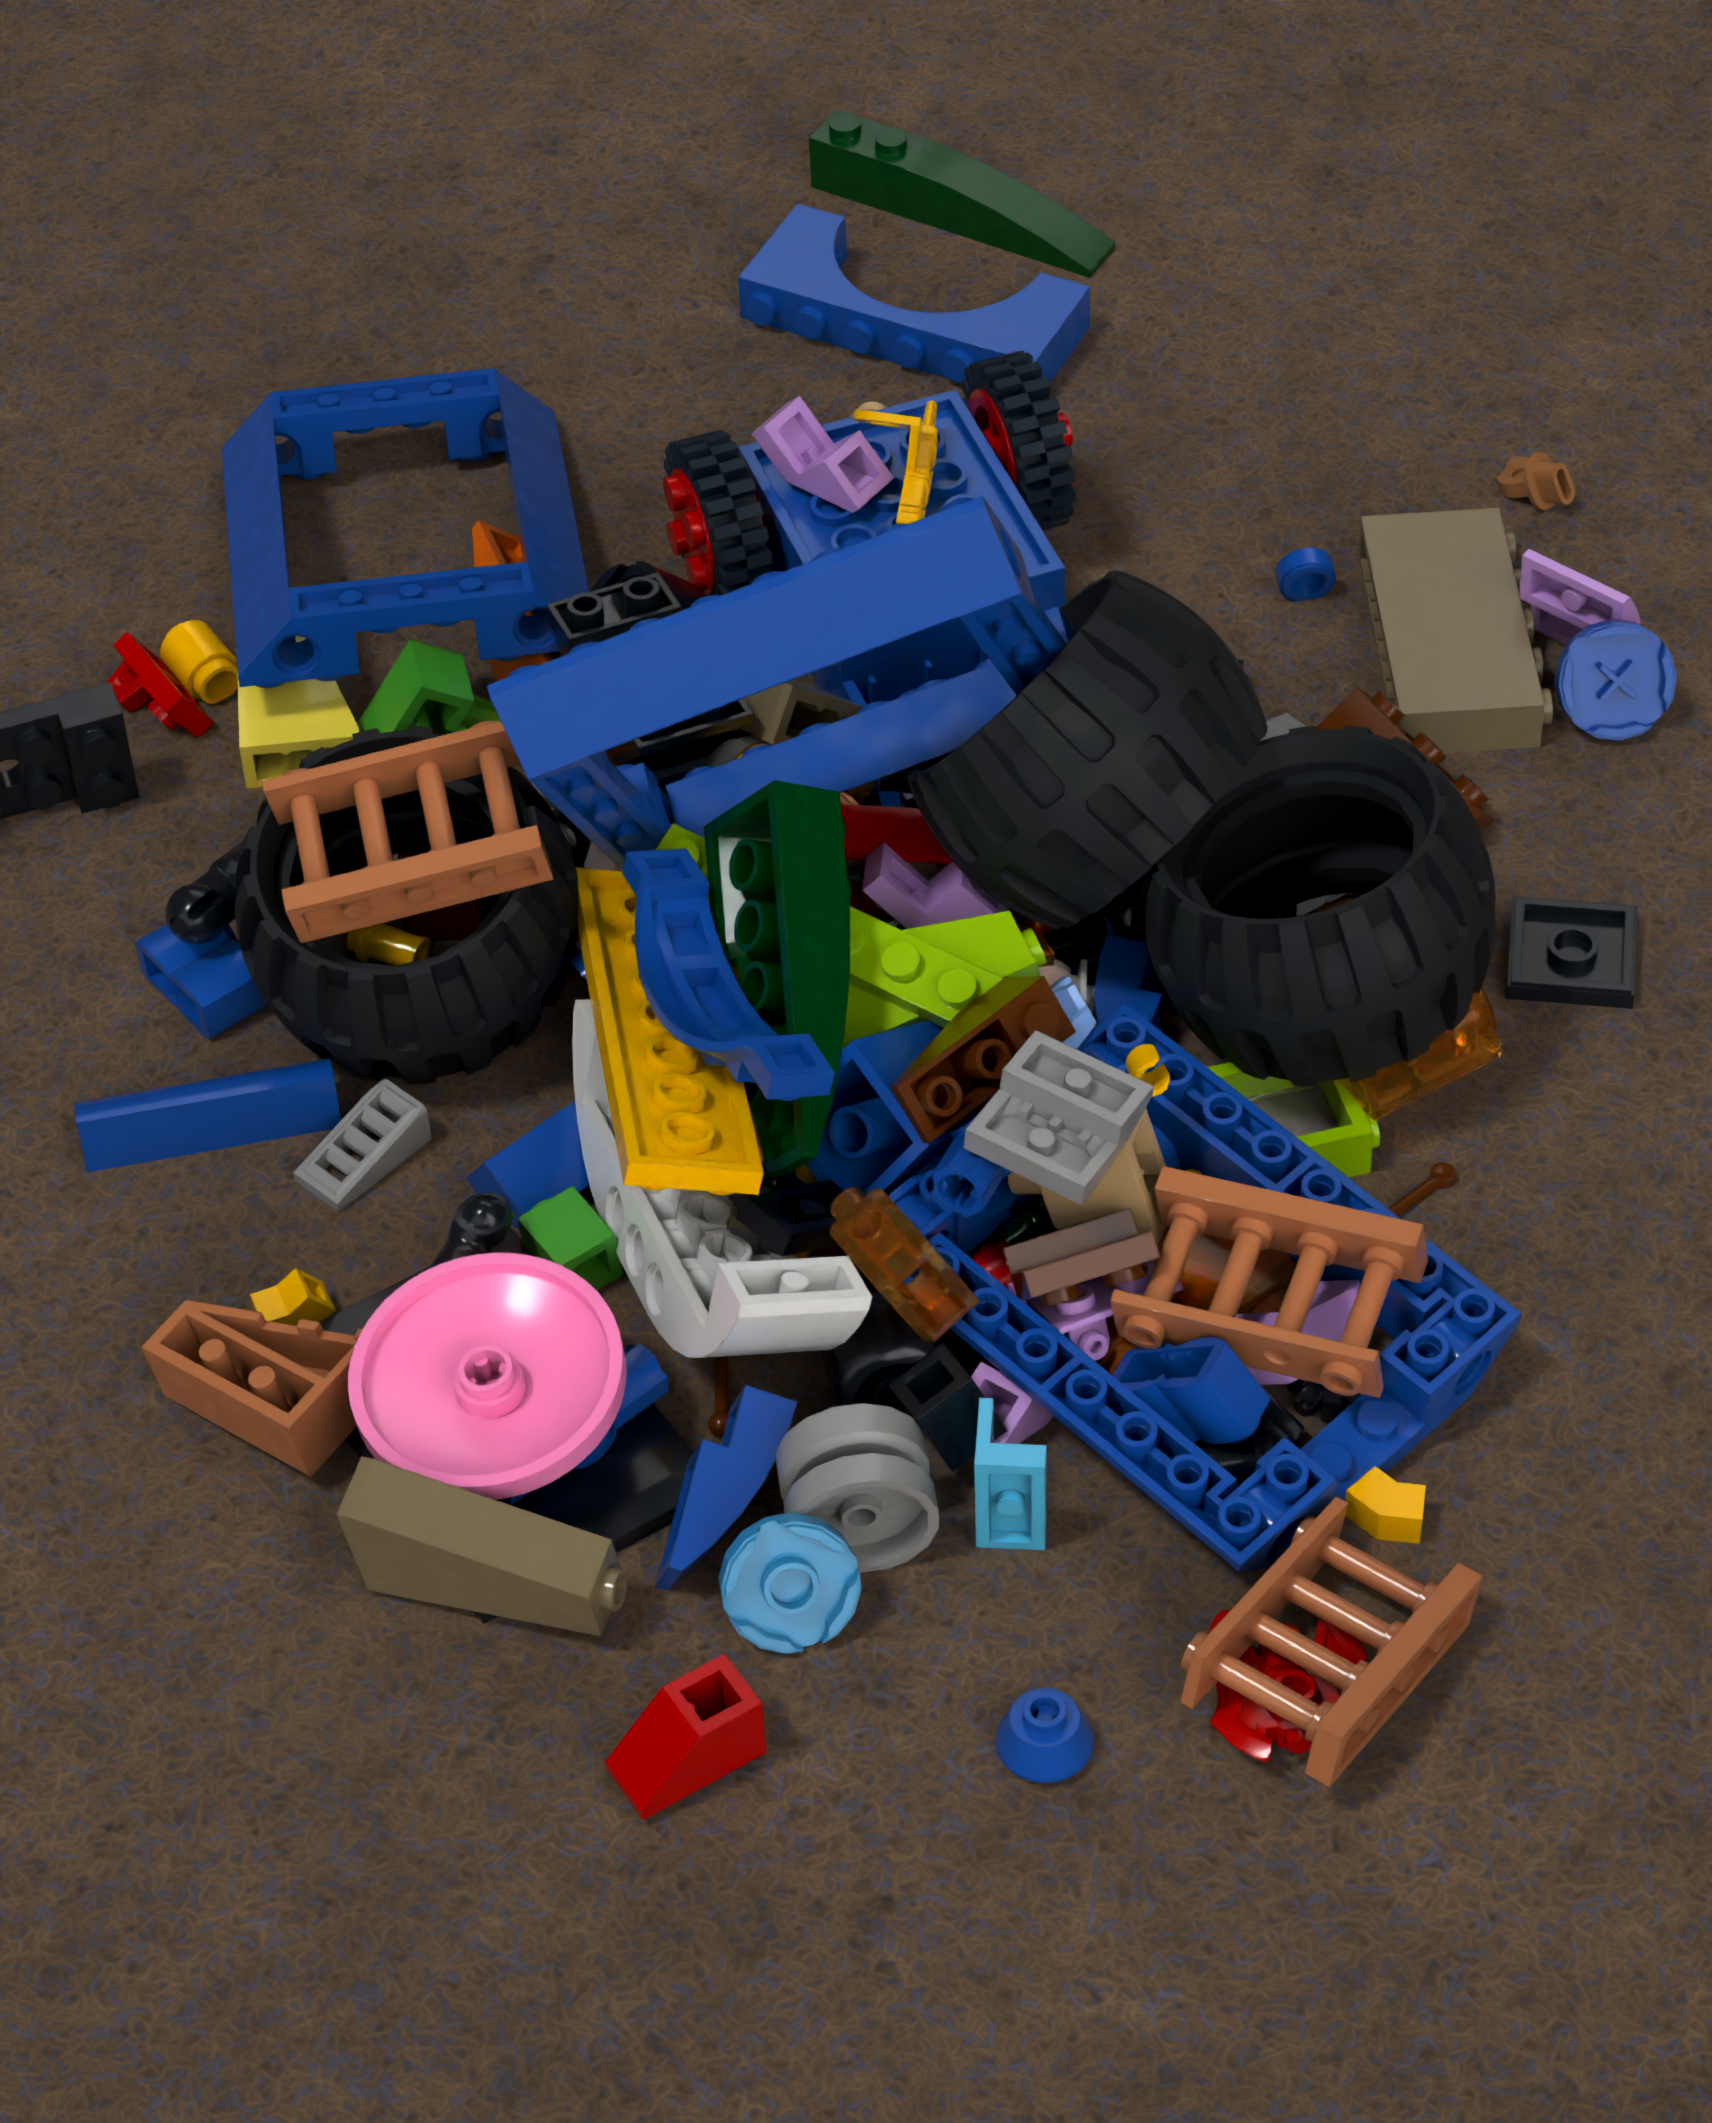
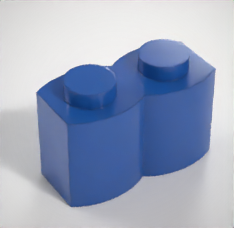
[134,924,267,1039]
[1112,1337,1271,1444]

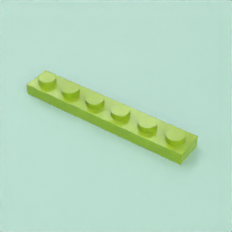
[656,823,1003,1028]

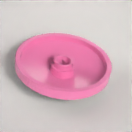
[348,1253,627,1500]

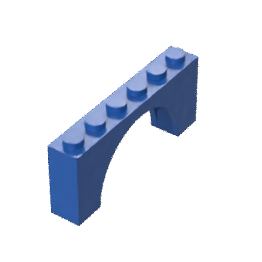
[738,204,1090,383]

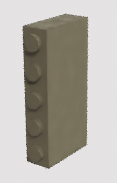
[1358,508,1553,753]

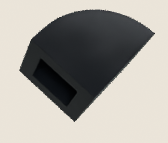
[888,1344,1007,1472]

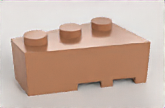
[141,1300,362,1477]

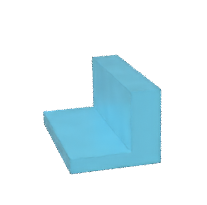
[974,1398,1047,1550]

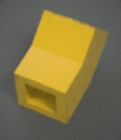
[250,1268,336,1326]
[1345,1466,1426,1544]

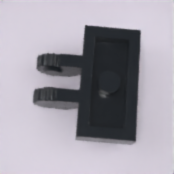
[728,1164,869,1257]

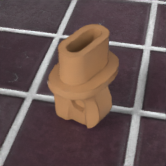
[1497,451,1575,510]

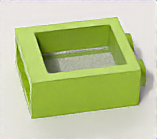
[1207,1062,1380,1178]

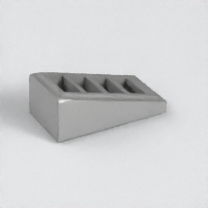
[293,1078,432,1213]

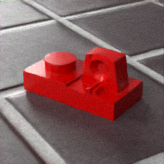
[105,631,215,738]

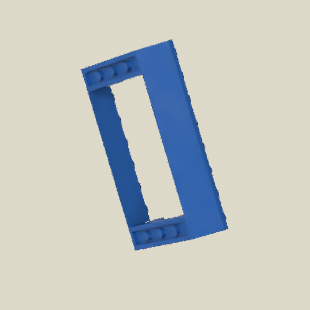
[222,368,589,688]
[487,496,1076,872]
[844,1003,1522,1573]

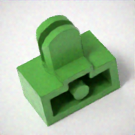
[357,639,501,735]

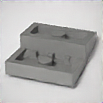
[963,1030,1154,1205]

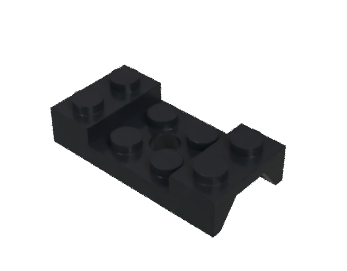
[0,683,140,819]

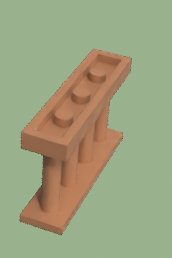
[262,721,554,943]
[1110,1166,1428,1398]
[1180,1496,1483,1787]

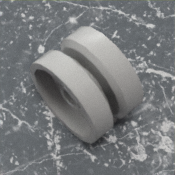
[775,1403,939,1573]

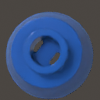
[996,1688,1094,1783]

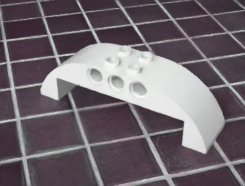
[572,999,872,1358]

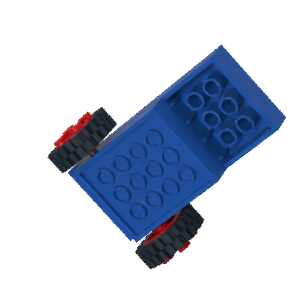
[663,350,1076,808]

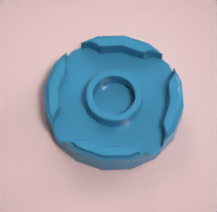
[718,1512,862,1654]

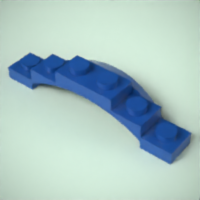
[622,849,835,1101]

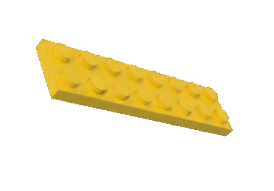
[576,867,764,1195]

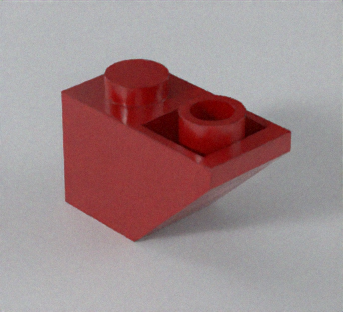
[605,1653,766,1820]

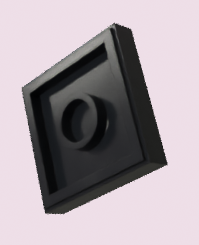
[1506,896,1638,1009]

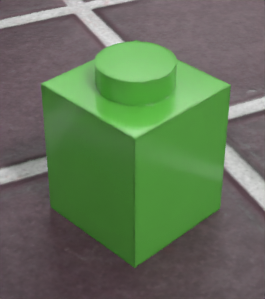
[517,1186,623,1290]

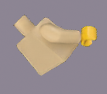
[1008,1044,1202,1242]

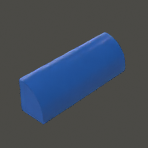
[75,1058,341,1172]
[466,1101,589,1228]

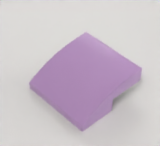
[1519,549,1641,645]

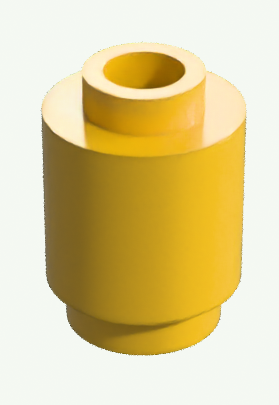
[160,620,238,704]

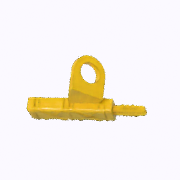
[853,400,938,524]

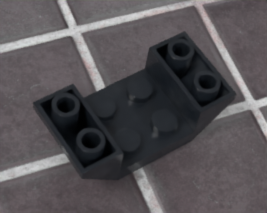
[546,572,754,766]

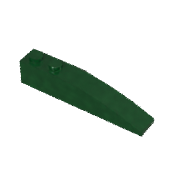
[809,109,1115,278]
[704,780,851,1178]

